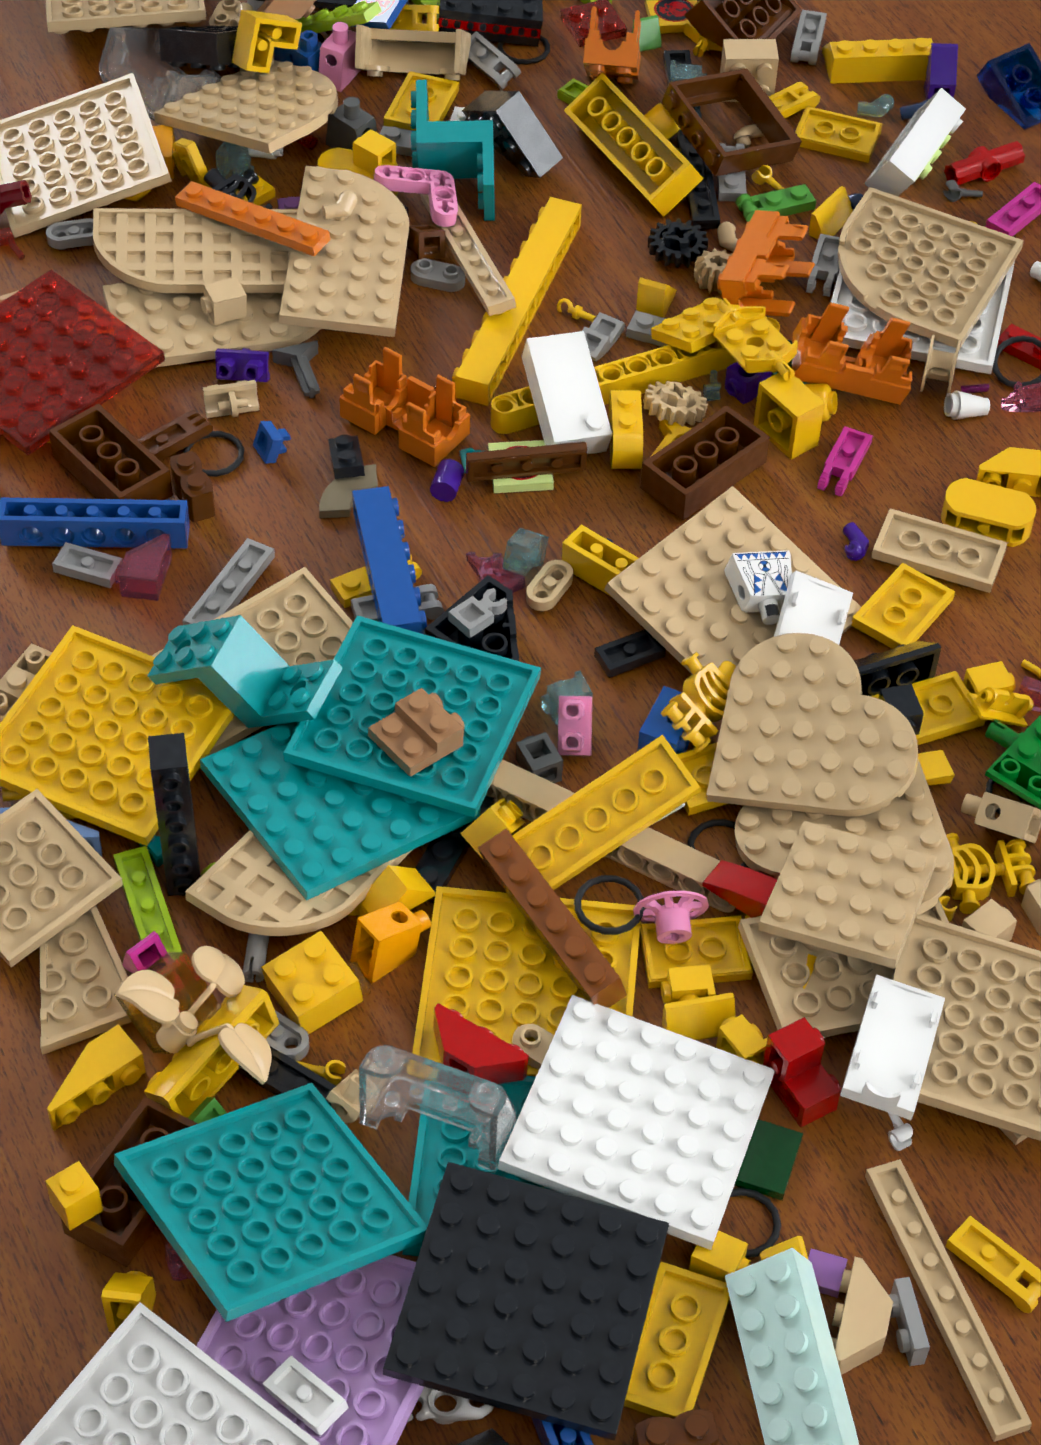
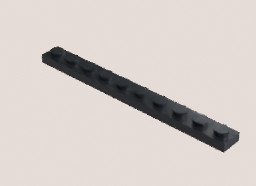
[663,50,720,230]

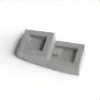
[582,312,625,361]

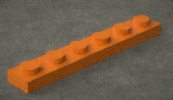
[175,181,330,257]

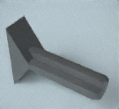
[272,340,320,399]

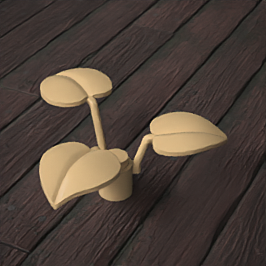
[115,946,272,1085]

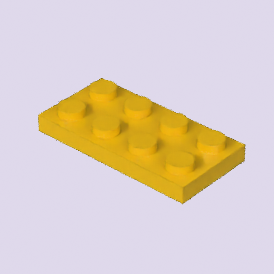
[624,1261,730,1419]

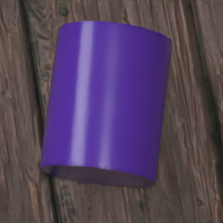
[430,459,464,502]

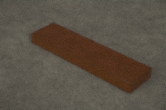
[466,442,588,482]

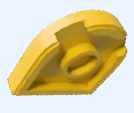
[172,138,211,188]

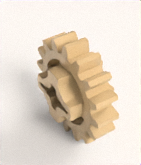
[643,381,708,426]

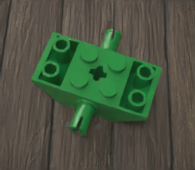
[985,715,1041,810]

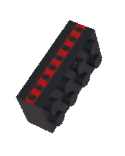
[437,0,543,47]

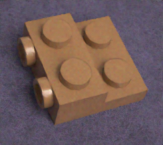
[368,688,465,777]

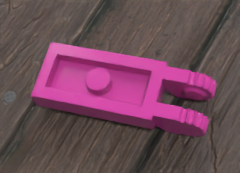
[817,426,873,496]

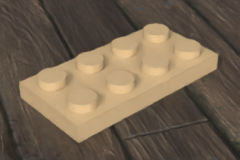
[871,508,1008,593]

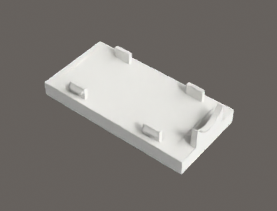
[774,570,853,645]
[840,974,945,1120]

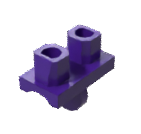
[215,348,270,382]

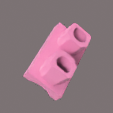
[558,696,592,756]

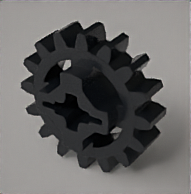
[648,218,709,268]

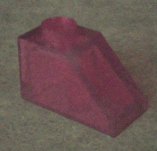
[115,534,172,601]

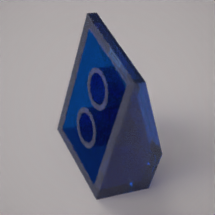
[976,43,1041,130]

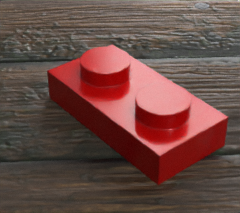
[997,323,1041,370]

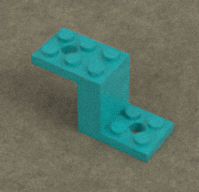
[411,80,495,221]
[148,615,342,728]

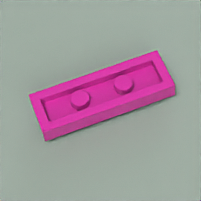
[985,182,1041,237]

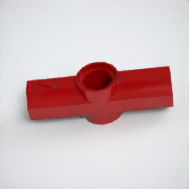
[944,141,1025,185]

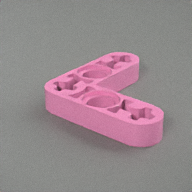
[373,165,458,227]

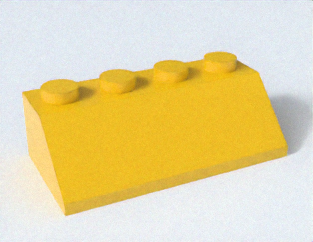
[822,38,933,84]
[144,985,280,1118]

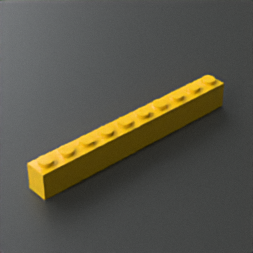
[452,197,582,406]

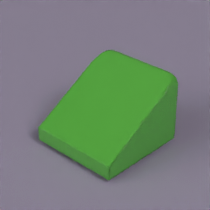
[632,15,662,52]

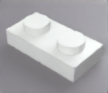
[262,1356,349,1436]

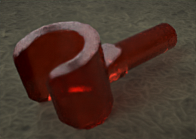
[0,227,25,260]

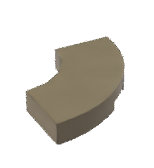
[319,464,378,518]

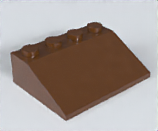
[684,0,802,47]

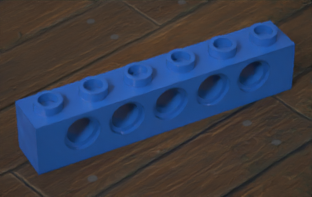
[0,497,190,548]

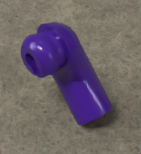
[843,522,869,561]

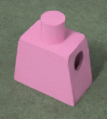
[319,22,361,92]

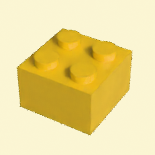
[753,373,825,460]
[261,931,363,1035]

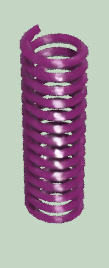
[961,383,989,393]

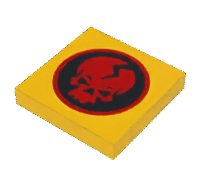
[644,0,697,34]

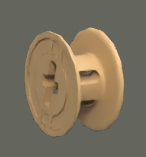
[920,334,961,394]

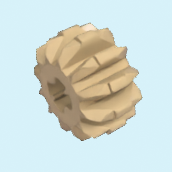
[694,248,733,295]

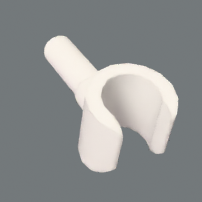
[888,1113,913,1151]

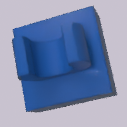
[253,421,291,464]

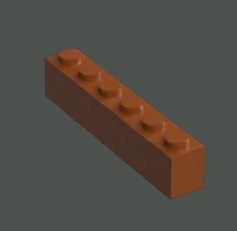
[478,829,627,1008]

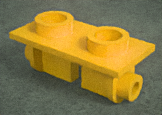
[967,687,1034,728]

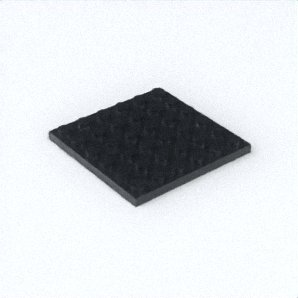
[383,1162,669,1441]

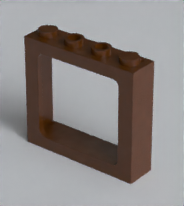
[661,68,802,177]

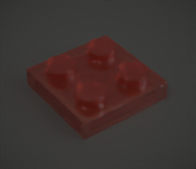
[560,0,627,47]

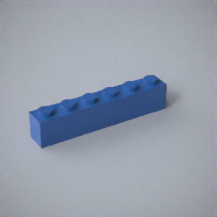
[352,486,427,634]

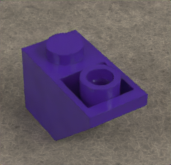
[924,43,958,100]

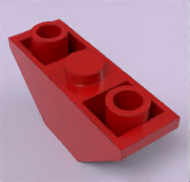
[433,1003,529,1088]

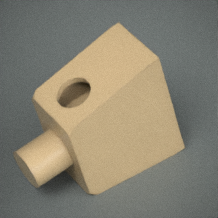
[961,792,1041,843]

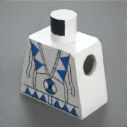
[724,550,792,625]

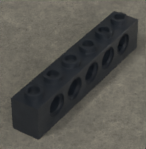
[148,733,201,896]

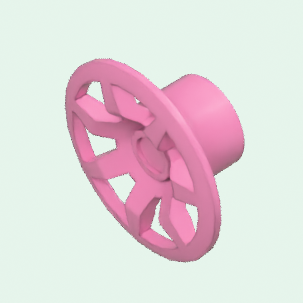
[633,890,709,944]

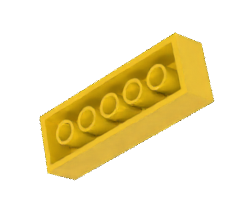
[564,73,704,217]

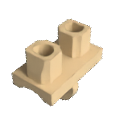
[203,380,260,418]
[326,1061,386,1123]

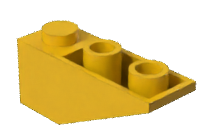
[47,1024,146,1131]

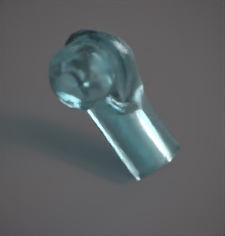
[857,94,894,117]

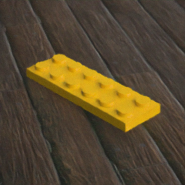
[512,735,701,890]

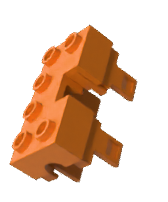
[583,6,641,84]
[717,210,815,317]
[792,302,912,405]
[339,347,470,467]

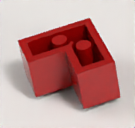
[763,1017,841,1128]

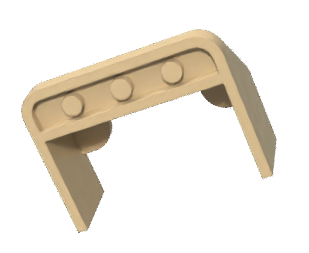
[355,25,471,80]

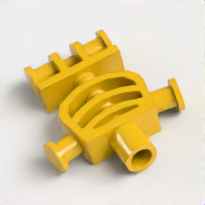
[661,652,736,753]
[946,833,1036,914]

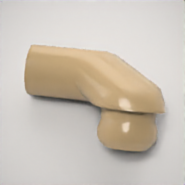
[717,221,738,252]

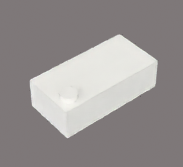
[864,88,966,196]
[522,331,612,454]

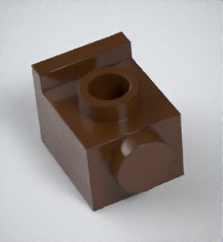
[407,224,445,260]

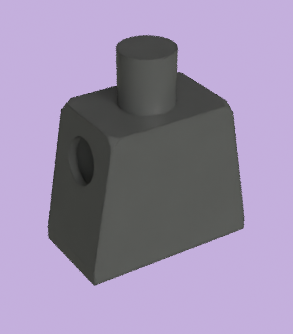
[326,97,377,150]

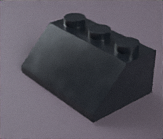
[854,641,941,696]

